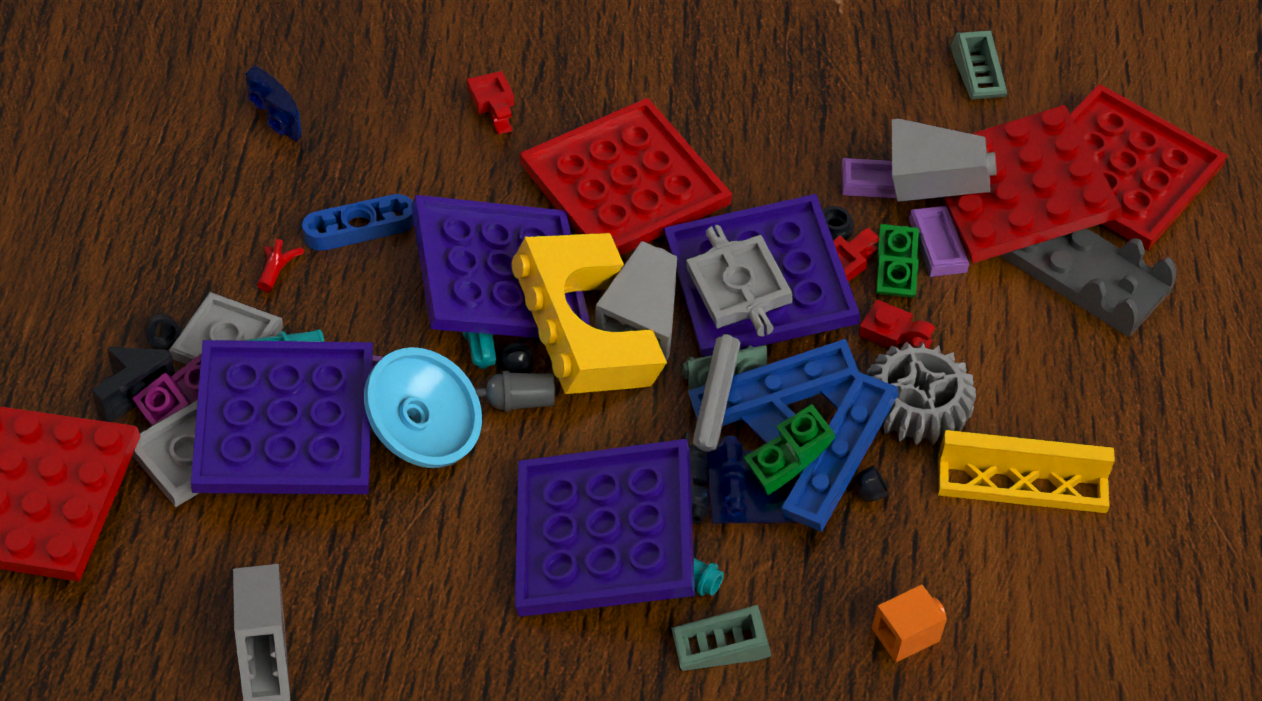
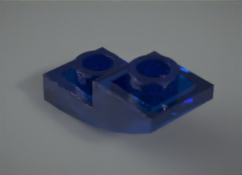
[245,65,302,142]

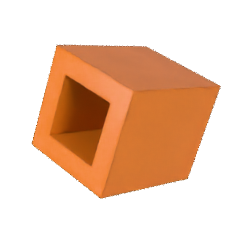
[871,585,947,663]

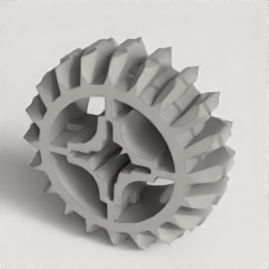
[867,341,976,446]

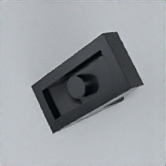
[92,347,175,422]

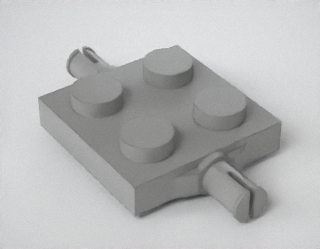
[686,225,792,337]

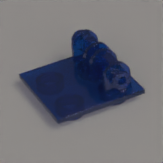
[706,436,798,524]

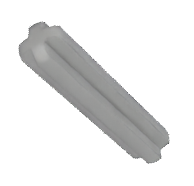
[693,334,740,452]

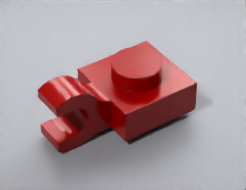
[467,71,514,135]
[833,228,880,282]
[859,299,935,349]

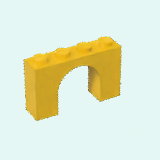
[511,233,667,394]

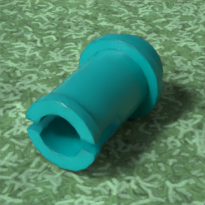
[694,558,724,596]

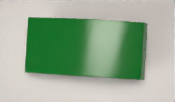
[876,224,919,298]
[743,404,836,495]

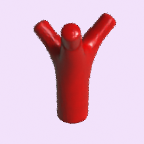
[257,239,304,292]

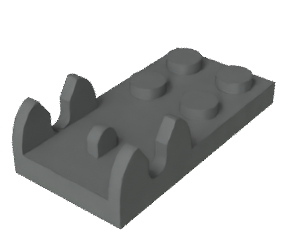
[999,228,1176,337]

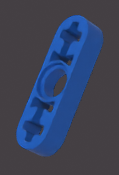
[302,194,414,251]

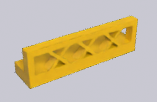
[938,430,1115,513]

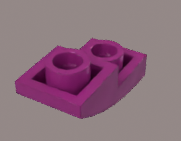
[132,353,202,426]

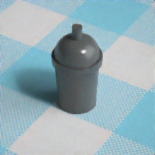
[476,371,555,412]

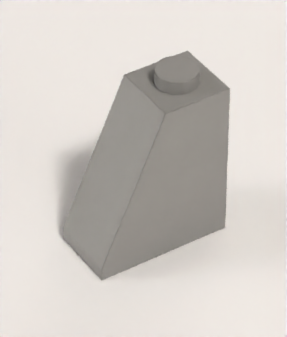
[892,119,997,202]
[595,241,677,361]
[233,564,291,701]

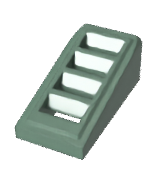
[950,31,1007,100]
[672,605,772,671]

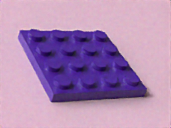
[664,194,860,357]
[411,195,590,338]
[191,340,373,494]
[515,439,695,617]

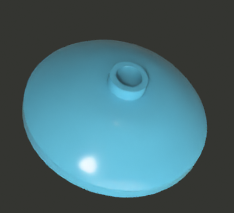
[364,347,482,468]

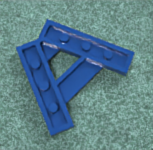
[688,339,898,532]

